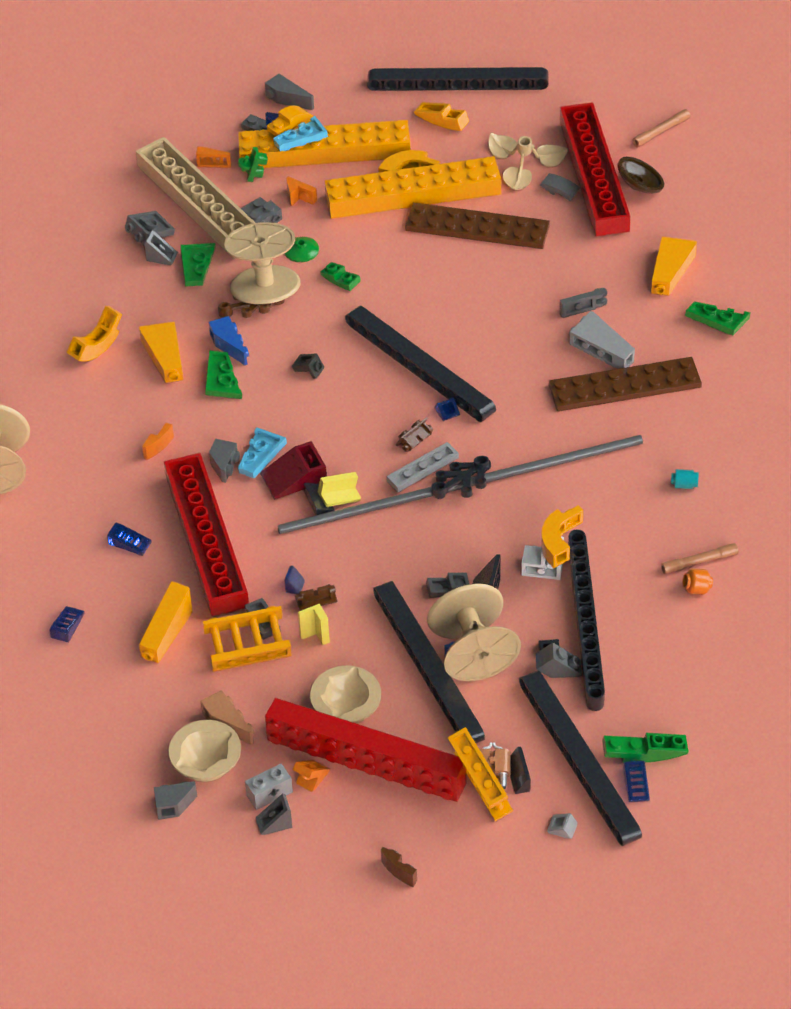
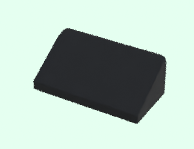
[303,483,335,515]
[510,746,531,794]

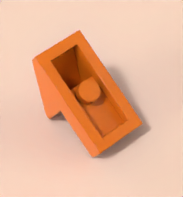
[286,176,317,206]
[292,760,330,792]

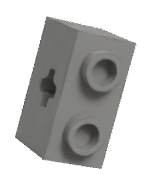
[245,763,293,810]

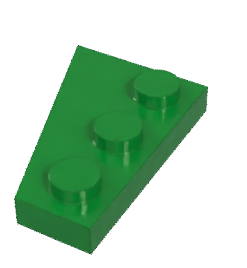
[181,243,216,287]

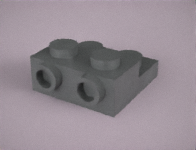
[240,197,282,223]
[125,211,175,246]

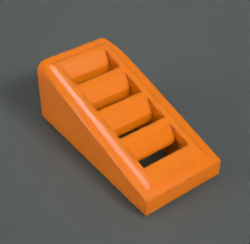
[196,146,232,168]

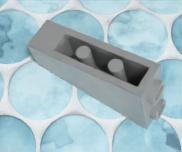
[569,311,635,369]

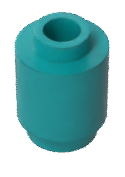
[671,469,699,489]

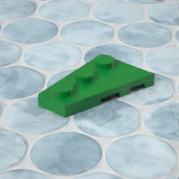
[685,301,751,336]
[205,350,242,399]

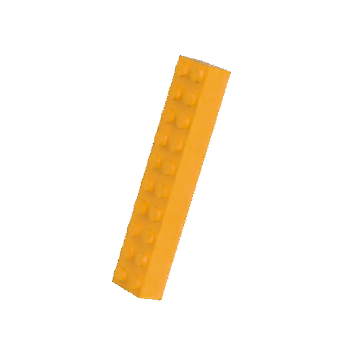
[238,120,411,168]
[325,156,501,219]

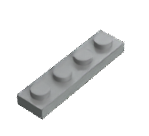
[387,442,459,492]

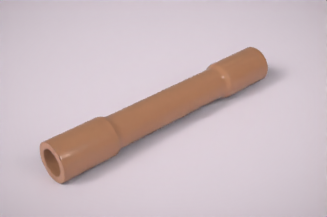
[632,109,690,147]
[661,543,738,574]

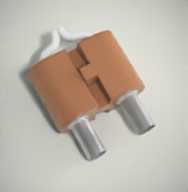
[479,742,511,789]

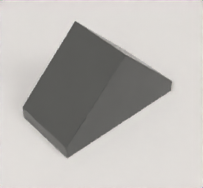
[144,230,178,265]
[256,793,293,835]

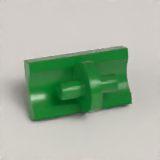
[238,147,268,182]

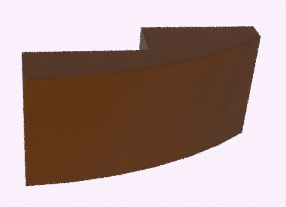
[381,847,417,887]

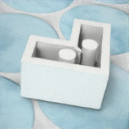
[522,537,564,580]

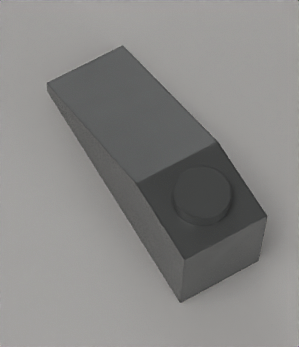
[265,74,314,110]

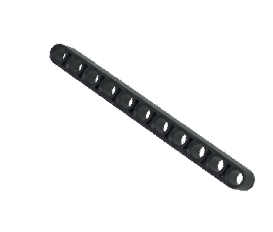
[367,67,549,91]
[345,306,496,422]
[568,529,605,711]
[373,581,485,743]
[519,670,642,846]

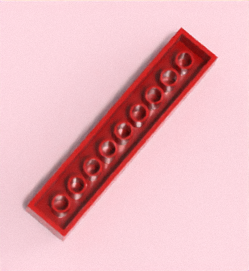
[560,102,631,237]
[164,453,249,617]
[265,698,467,802]

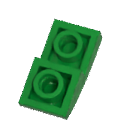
[320,262,361,291]

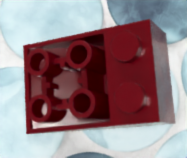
[260,441,327,500]

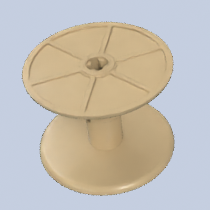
[224,222,301,304]
[0,405,30,494]
[427,584,521,681]

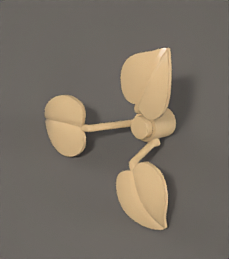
[489,133,568,190]

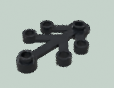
[431,456,491,499]

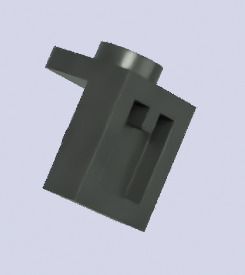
[292,353,324,379]

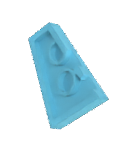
[273,116,328,152]
[238,427,287,478]

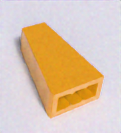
[651,237,697,296]
[139,321,184,383]
[139,581,193,663]

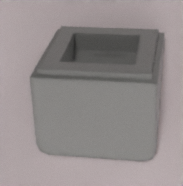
[547,813,578,839]

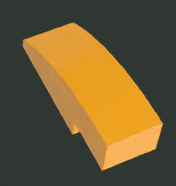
[414,102,469,131]

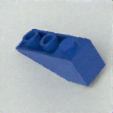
[209,316,249,365]

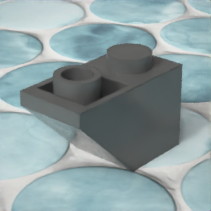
[209,439,240,483]
[536,643,582,678]
[154,781,197,820]

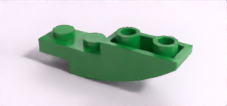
[602,733,689,763]

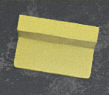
[317,472,361,507]
[298,604,330,645]

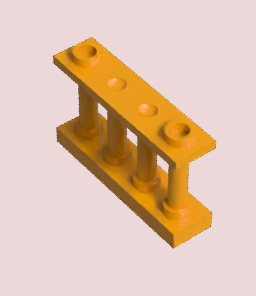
[203,606,292,672]
[448,727,513,822]

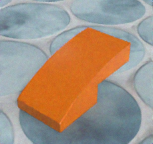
[142,423,174,460]

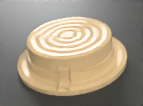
[310,665,381,724]
[169,720,241,782]

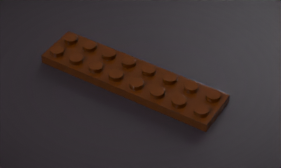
[406,202,550,249]
[549,357,702,412]

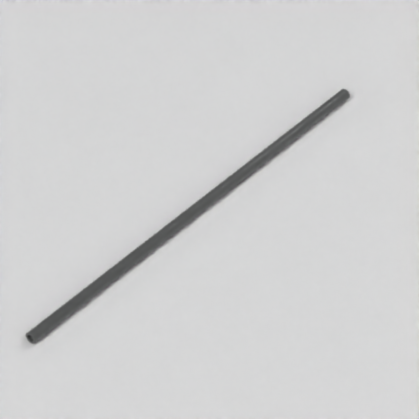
[277,435,643,534]

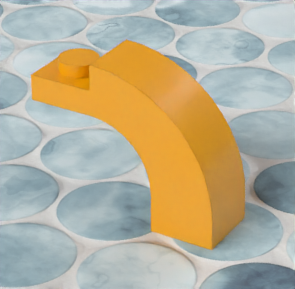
[267,106,314,136]
[378,150,440,172]
[66,306,122,361]
[541,505,583,568]

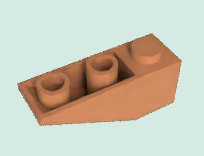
[200,690,255,745]

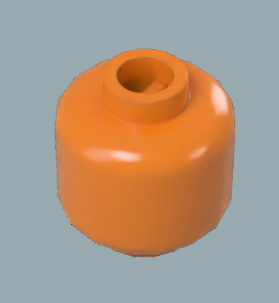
[682,569,713,595]

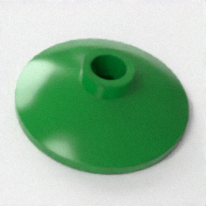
[285,236,319,262]

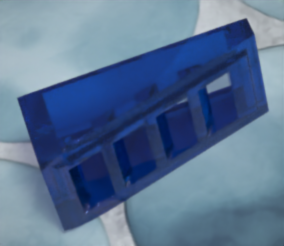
[107,522,152,556]
[49,606,85,643]
[623,761,650,802]

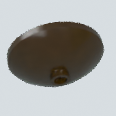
[617,156,664,194]

